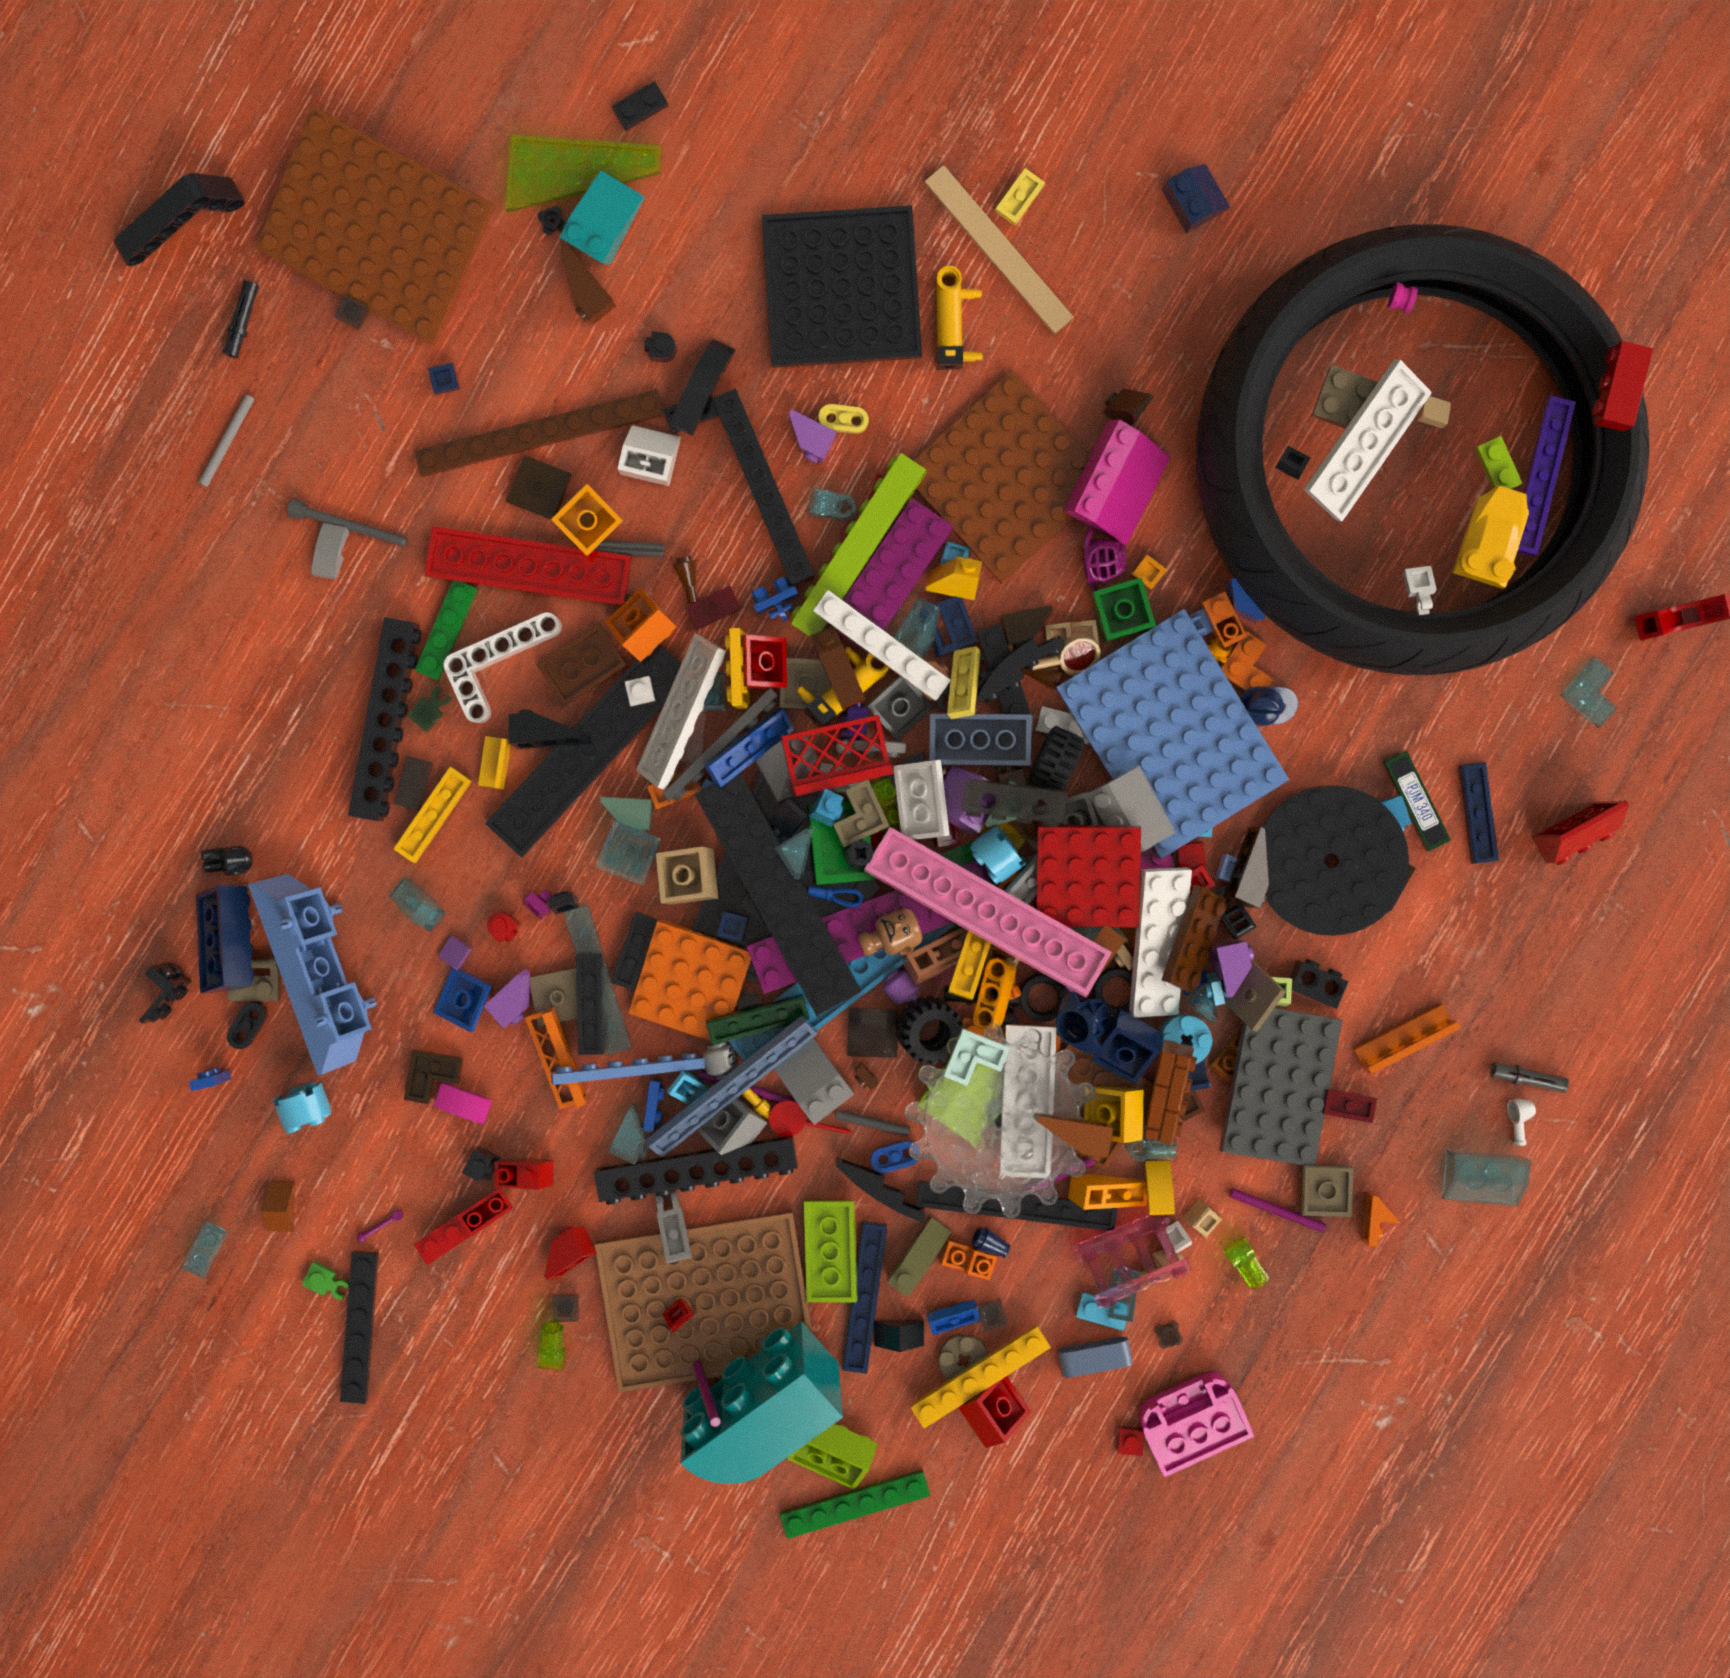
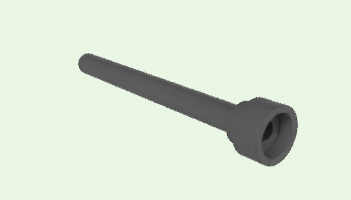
[287,498,408,546]

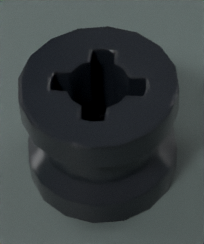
[844,841,873,868]

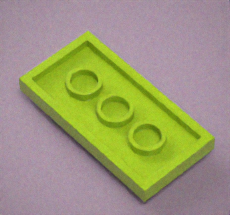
[804,1200,858,1302]

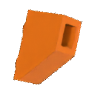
[1199,591,1247,648]

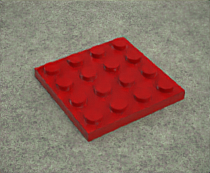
[1036,825,1141,928]

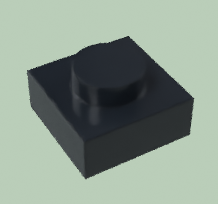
[1275,446,1311,480]
[547,891,579,915]

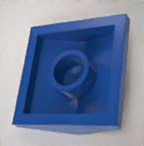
[1225,577,1266,623]
[433,968,492,1032]

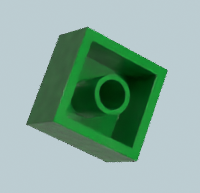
[1090,577,1156,643]

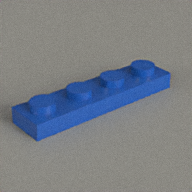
[704,708,795,787]

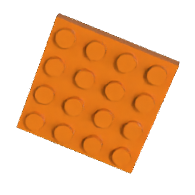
[628,919,751,1041]

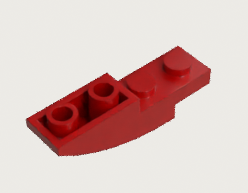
[413,1187,513,1265]

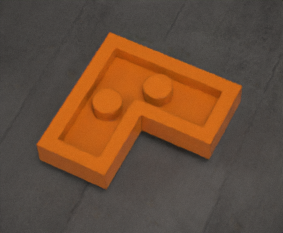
[1221,631,1274,692]

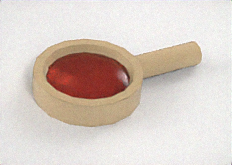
[1031,634,1101,676]

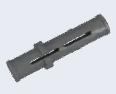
[1490,1062,1569,1093]

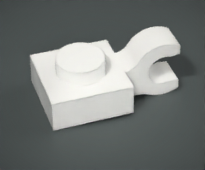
[1403,566,1437,615]

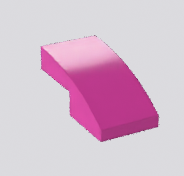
[434,1083,492,1124]

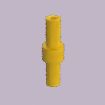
[742,1088,771,1121]

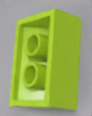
[787,1424,878,1490]

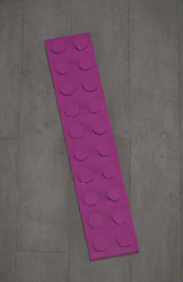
[746,860,992,994]

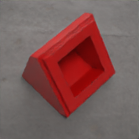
[662,1298,696,1332]

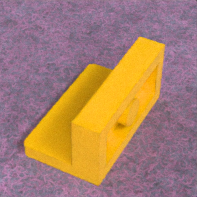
[478,736,511,789]

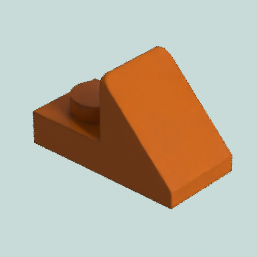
[1362,1191,1400,1247]

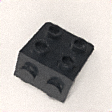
[139,962,192,1024]

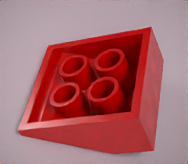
[1532,800,1629,865]

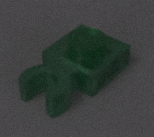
[407,687,452,733]

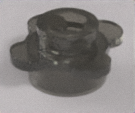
[1155,1320,1183,1349]

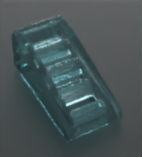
[1187,989,1217,1023]

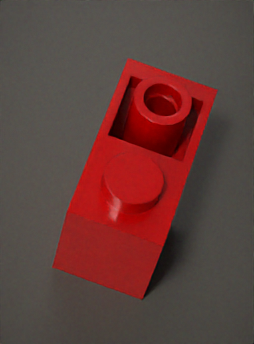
[494,1158,553,1190]

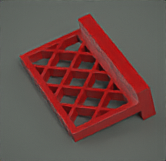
[780,715,894,796]

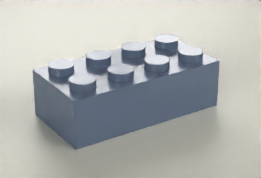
[929,714,1033,766]

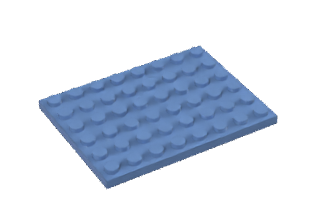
[1055,609,1289,859]

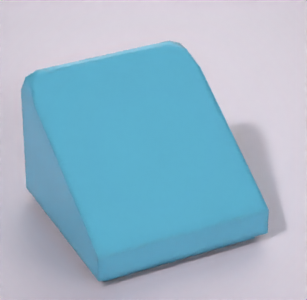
[939,541,970,566]

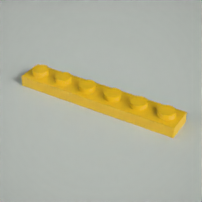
[910,1324,1051,1429]

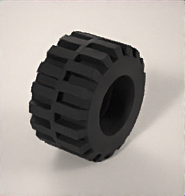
[1029,726,1084,795]
[895,996,964,1065]

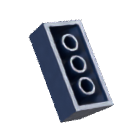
[196,885,254,994]

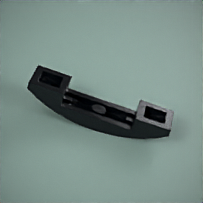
[670,339,736,436]

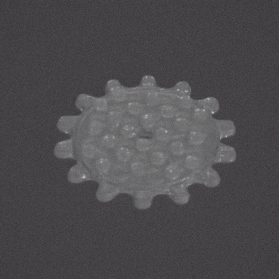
[905,1024,1096,1218]

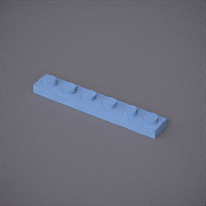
[551,1052,705,1085]

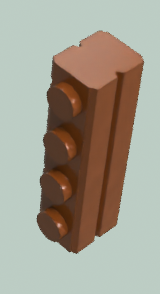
[1143,1040,1197,1145]

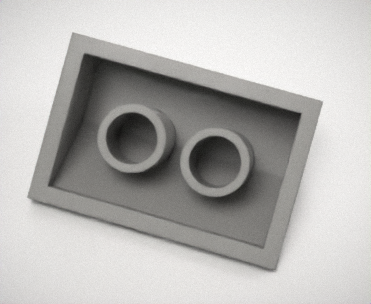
[1088,765,1176,852]

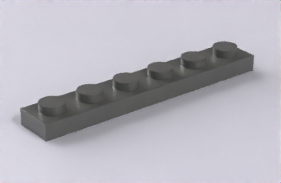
[663,688,777,803]

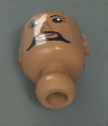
[858,908,923,956]

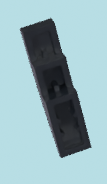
[836,1157,925,1222]

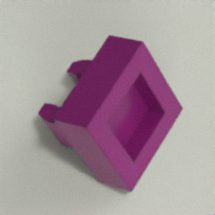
[523,889,553,920]

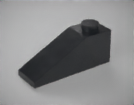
[509,709,589,750]

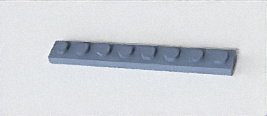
[645,1016,818,1157]

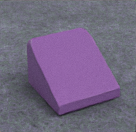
[438,935,473,970]

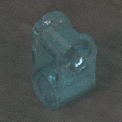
[807,488,857,521]

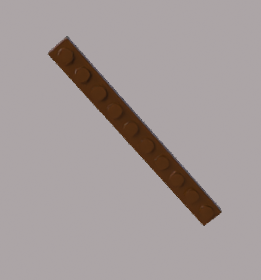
[414,390,664,477]

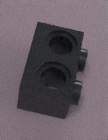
[1289,958,1349,1009]

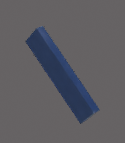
[1459,762,1499,864]

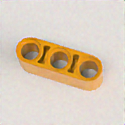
[973,958,1016,1030]

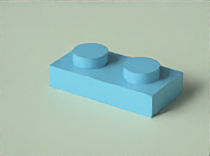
[1075,1291,1131,1331]

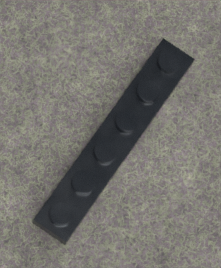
[340,1251,379,1404]

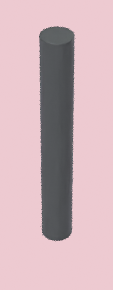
[835,1110,910,1136]

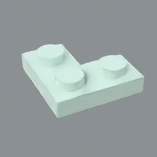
[943,1028,1010,1086]

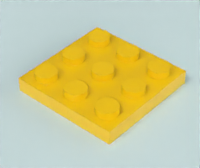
[725,628,751,710]

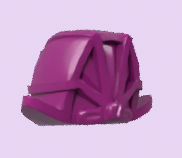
[1082,528,1127,591]

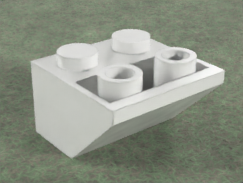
[617,425,681,486]

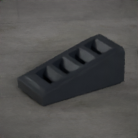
[1213,883,1257,939]

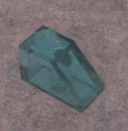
[894,598,940,659]
[389,877,446,932]
[608,1103,649,1165]

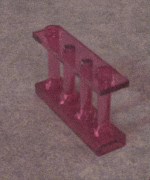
[1072,1215,1191,1308]

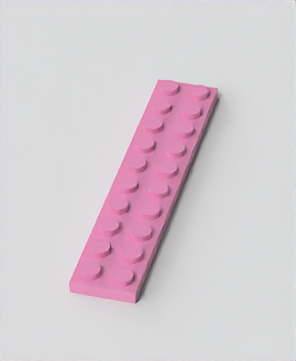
[864,827,1112,997]

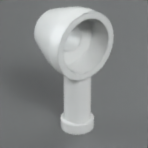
[1507,1099,1536,1146]

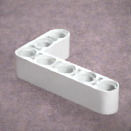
[444,612,562,724]

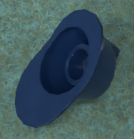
[1240,687,1298,726]

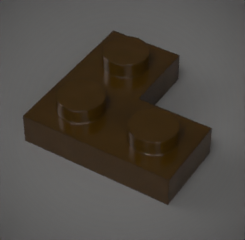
[403,1049,464,1104]

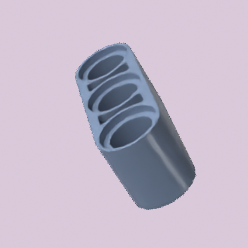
[1057,1337,1133,1378]

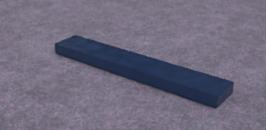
[842,1221,888,1374]

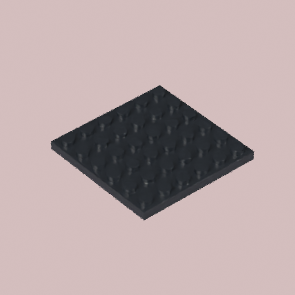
[762,205,922,368]

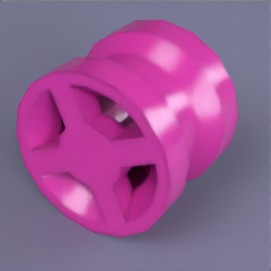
[1387,282,1418,314]

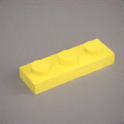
[947,646,981,719]

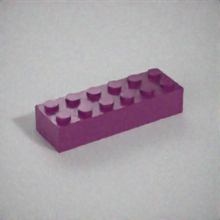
[828,498,954,654]

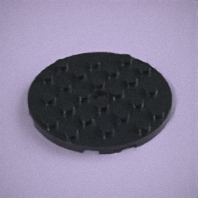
[1262,785,1409,936]

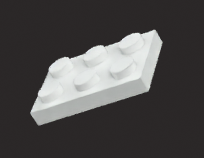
[893,760,950,840]

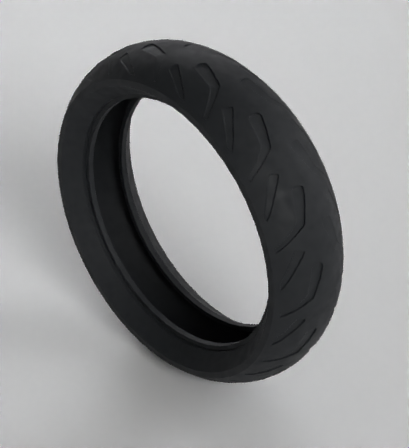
[1196,224,1649,675]

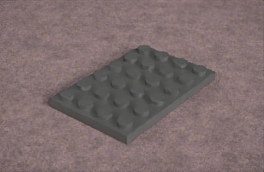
[1219,1008,1343,1165]

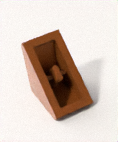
[261,1181,295,1232]

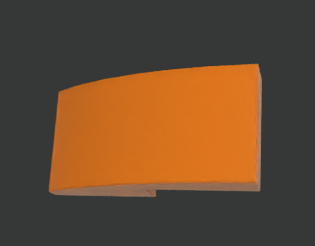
[939,1239,997,1281]

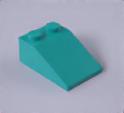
[560,171,645,265]

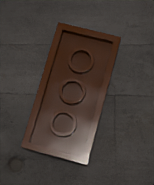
[1161,884,1227,994]

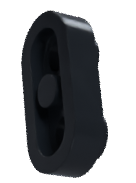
[227,1002,268,1049]

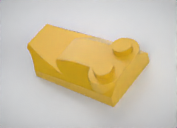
[1452,485,1529,589]

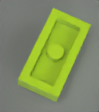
[1474,436,1523,489]

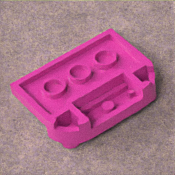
[1139,1371,1254,1478]

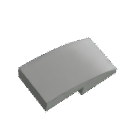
[311,523,349,580]

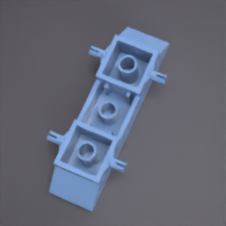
[248,874,377,1076]

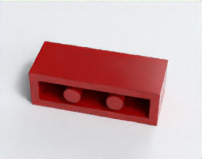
[1593,341,1653,432]

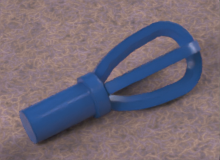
[808,886,863,908]

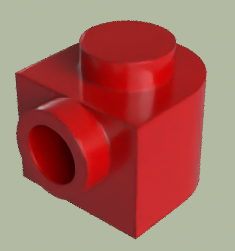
[487,912,521,943]

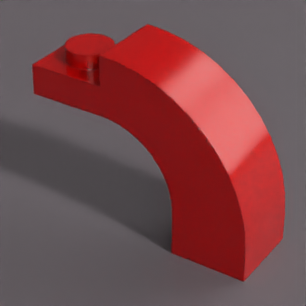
[1634,593,1730,641]

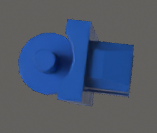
[752,576,798,622]

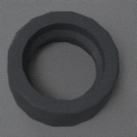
[1092,967,1132,1016]
[1019,974,1067,1022]

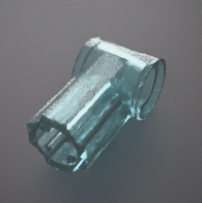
[1124,1137,1177,1162]

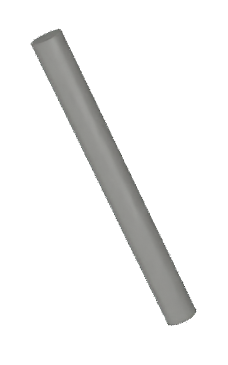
[198,394,255,487]

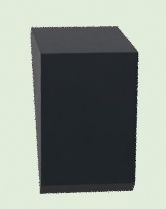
[874,1320,924,1352]

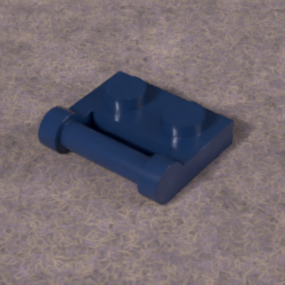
[918,597,978,658]

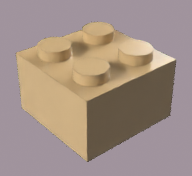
[656,846,719,905]

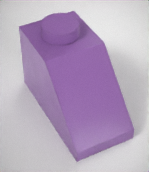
[789,409,837,464]
[484,969,530,1028]

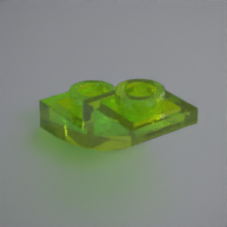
[871,777,900,836]

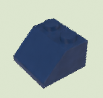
[1162,164,1230,234]
[1091,1009,1164,1084]

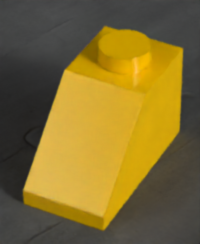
[925,557,982,600]

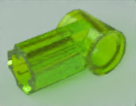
[1223,1236,1270,1290]
[537,1320,566,1371]

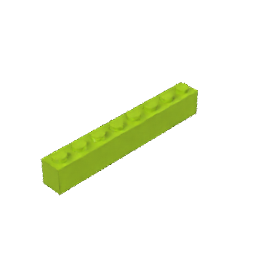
[790,453,927,637]

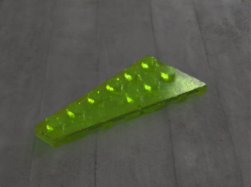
[505,134,662,212]

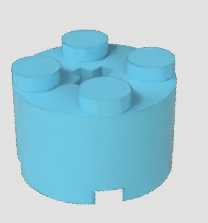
[970,825,1027,884]
[1159,1013,1213,1064]
[272,1081,332,1134]

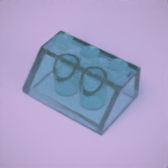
[1442,1149,1531,1206]

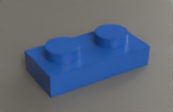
[189,1067,232,1091]
[643,1078,665,1132]
[926,1300,981,1335]

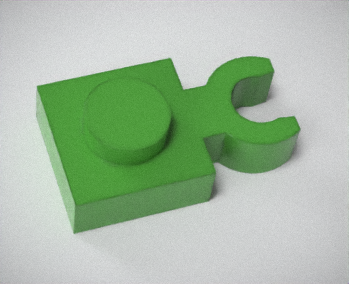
[302,1261,350,1300]

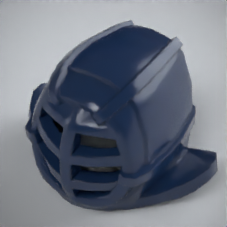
[1056,992,1113,1054]

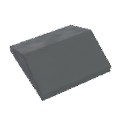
[866,675,934,741]

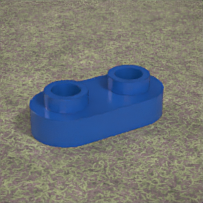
[871,1140,920,1173]

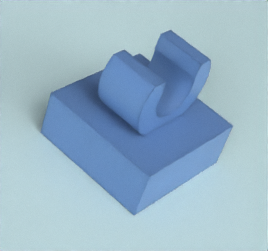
[1189,609,1213,637]

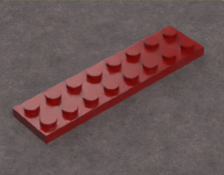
[424,526,632,606]

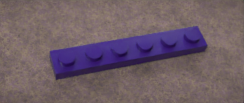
[1517,395,1576,556]

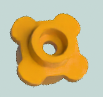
[1207,638,1232,663]

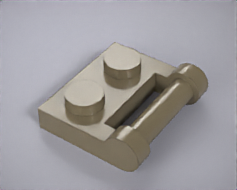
[228,956,281,1001]

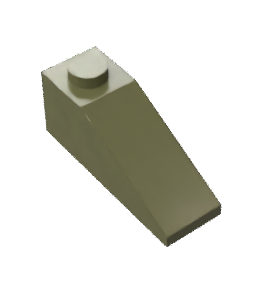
[887,1216,951,1298]

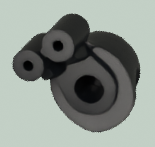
[201,845,253,876]

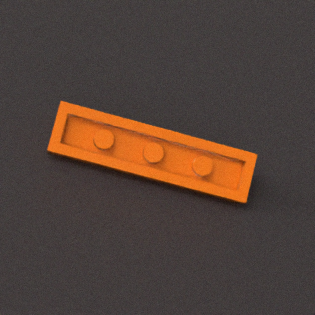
[1353,1003,1461,1074]
[525,1006,588,1110]

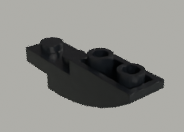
[976,635,1065,703]

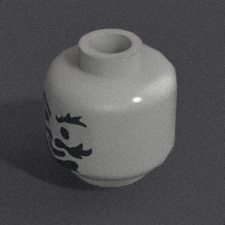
[702,1042,738,1080]

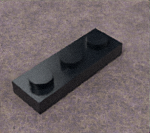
[611,911,659,991]

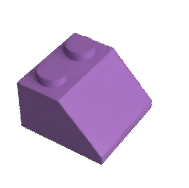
[943,765,1002,834]
[1209,939,1254,998]

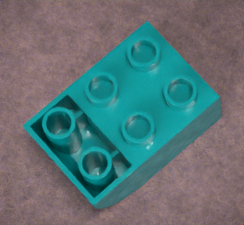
[680,1321,843,1484]

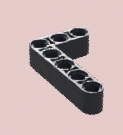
[114,173,245,266]

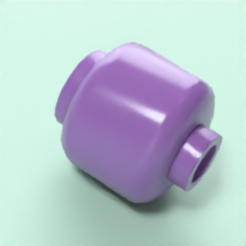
[883,968,920,1005]

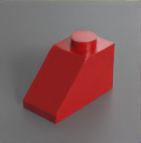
[544,1225,597,1280]

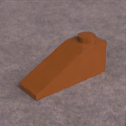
[1033,1112,1113,1161]

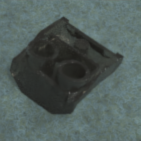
[847,1006,899,1058]

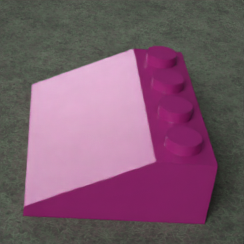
[1063,419,1170,547]

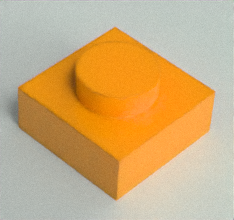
[1131,554,1167,590]

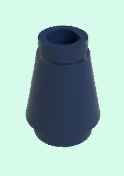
[971,1227,1010,1258]

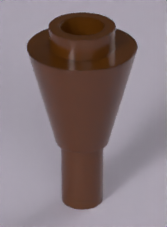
[672,556,698,603]
[1021,665,1063,689]

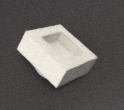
[625,676,656,707]
[1157,1221,1192,1257]

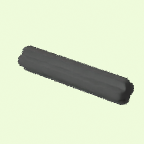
[594,540,665,557]

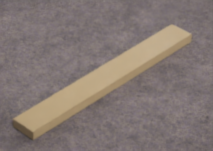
[924,165,1074,335]

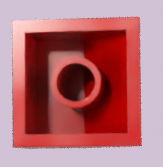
[743,635,787,690]
[958,1376,1031,1448]

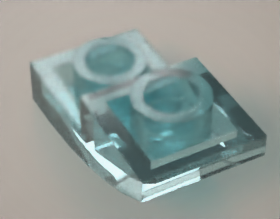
[181,1221,229,1279]

